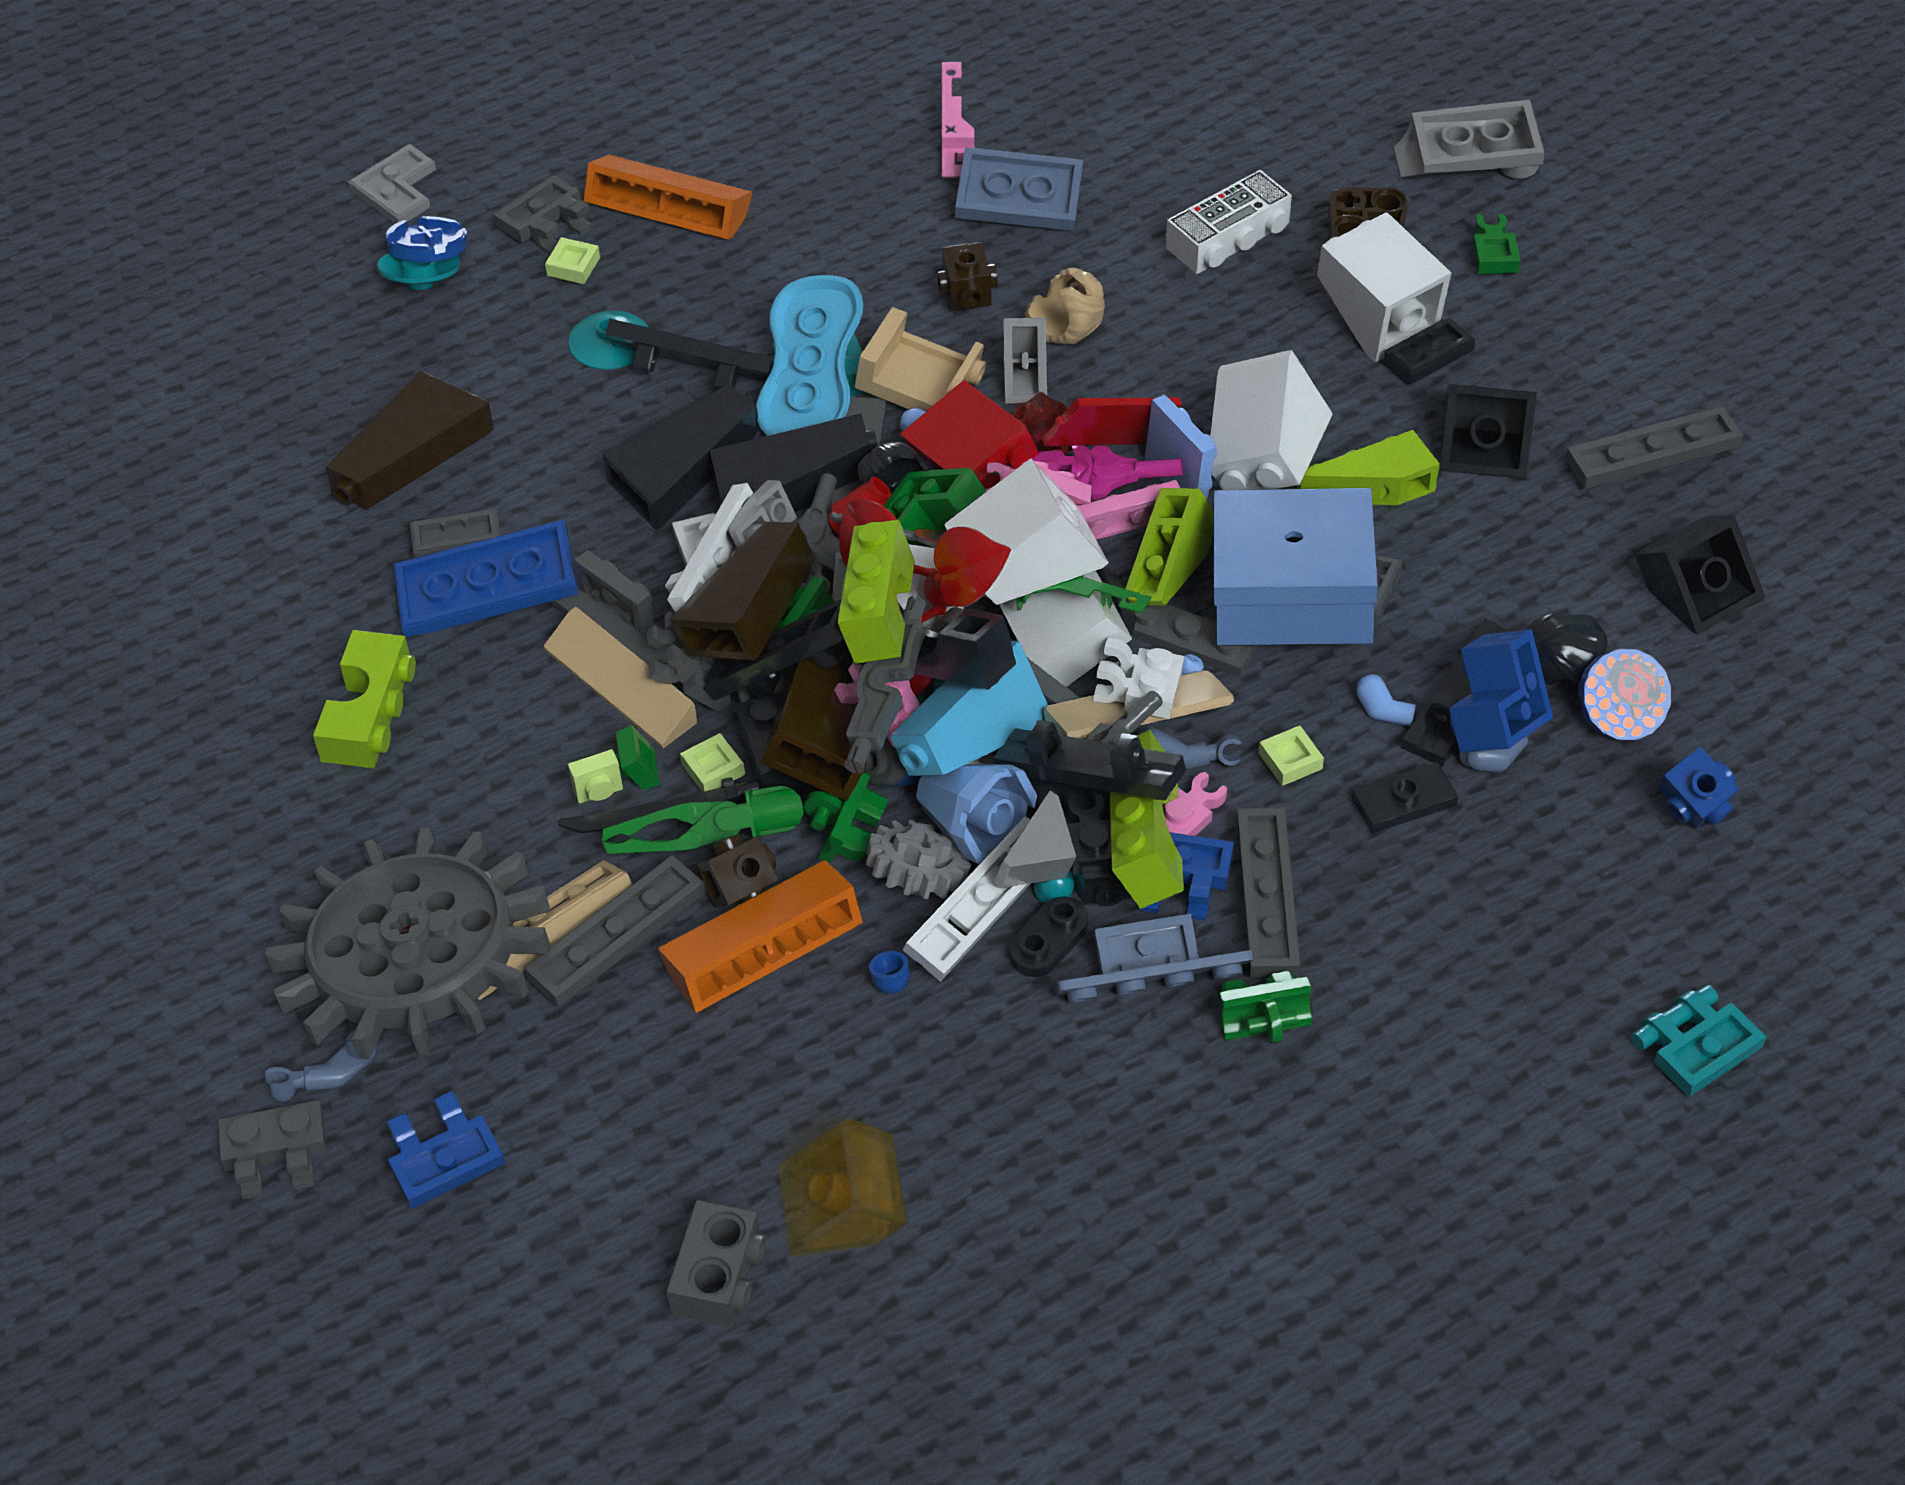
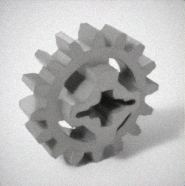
[866,820,971,899]

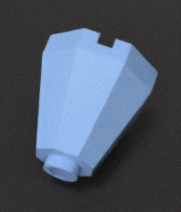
[916,764,1037,864]

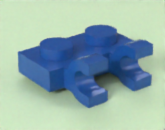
[1139,832,1234,921]
[387,1091,505,1209]

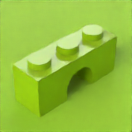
[838,519,915,664]
[313,630,416,768]

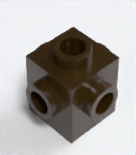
[937,242,998,311]
[694,833,778,908]

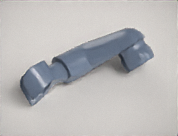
[1138,726,1242,770]
[265,1030,376,1102]

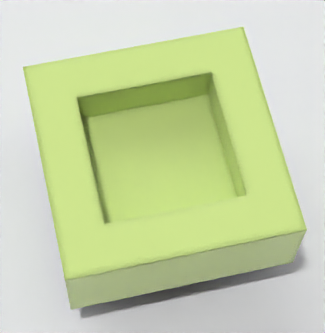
[545,237,600,284]
[1259,725,1324,786]
[680,733,745,792]
[568,749,623,803]

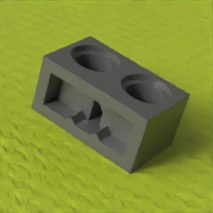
[667,1200,766,1328]

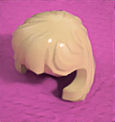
[1025,267,1105,344]

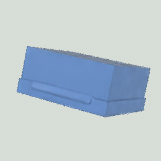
[1214,488,1378,645]

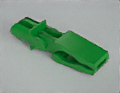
[602,786,803,854]

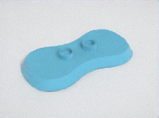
[756,275,863,436]

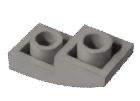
[729,480,797,549]

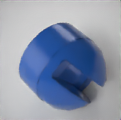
[869,951,910,994]

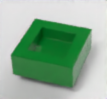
[615,725,660,790]

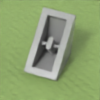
[1003,318,1047,404]
[993,791,1076,888]

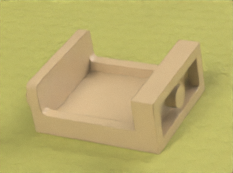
[854,307,986,411]

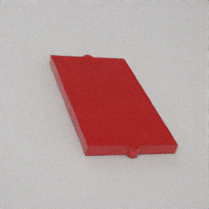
[1042,397,1182,446]

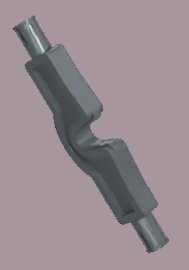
[844,596,927,773]

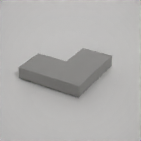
[348,144,436,224]

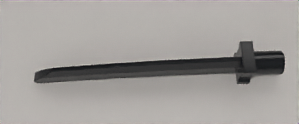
[558,777,760,834]

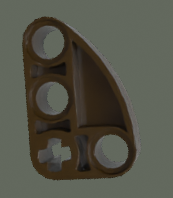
[1327,187,1407,240]

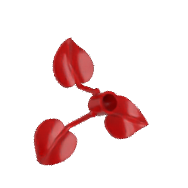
[839,499,1011,697]

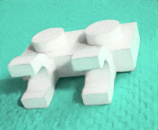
[1093,637,1185,719]

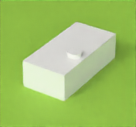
[999,571,1132,687]

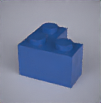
[1449,629,1553,753]

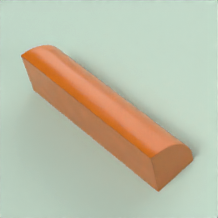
[584,155,752,240]
[658,860,863,1013]

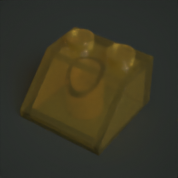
[779,1118,907,1257]

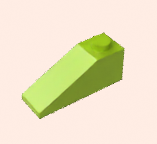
[1126,488,1214,606]

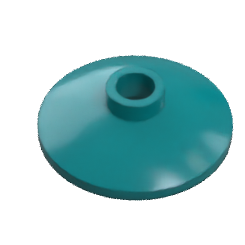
[377,253,460,290]
[568,311,648,370]

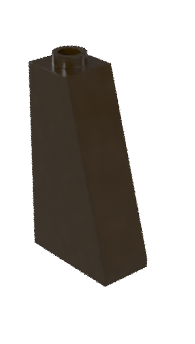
[326,371,494,510]
[670,522,816,661]
[760,656,867,801]

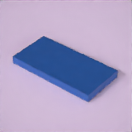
[394,520,579,637]

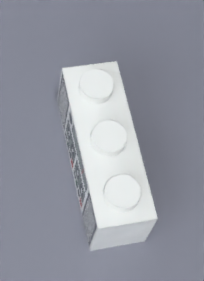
[1166,170,1292,274]

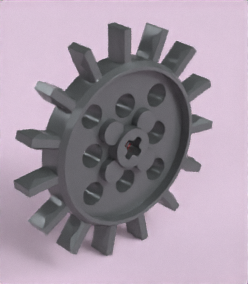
[265,827,551,1059]

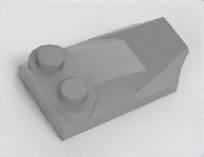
[1394,100,1544,178]

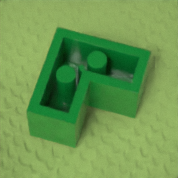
[884,467,987,548]

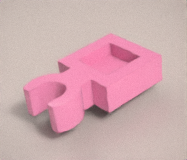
[1162,772,1227,836]

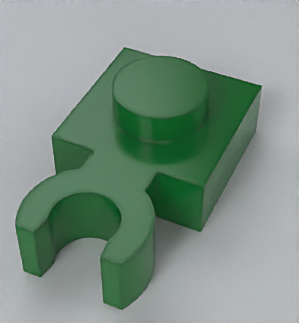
[1472,214,1521,274]

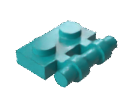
[1630,985,1767,1097]

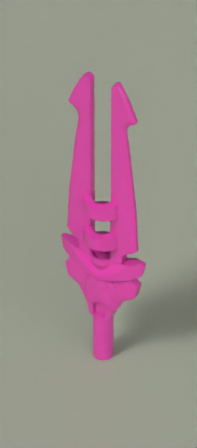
[1032,445,1184,501]

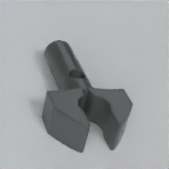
[1087,691,1163,744]

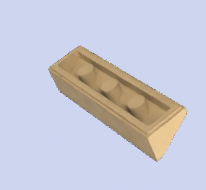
[543,607,697,748]
[1044,670,1234,739]
[477,860,632,1000]

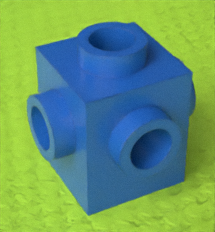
[1657,746,1739,829]

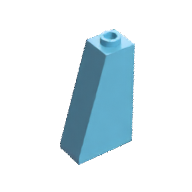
[890,641,1048,776]

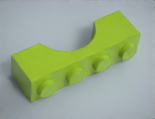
[1110,730,1184,909]

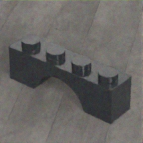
[842,602,1016,690]

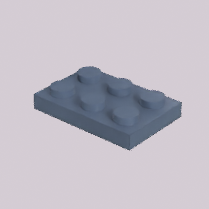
[955,147,1083,231]

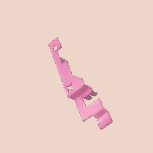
[942,62,975,178]

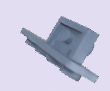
[1053,913,1253,1003]

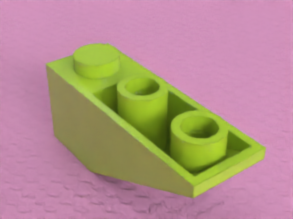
[1297,430,1440,505]

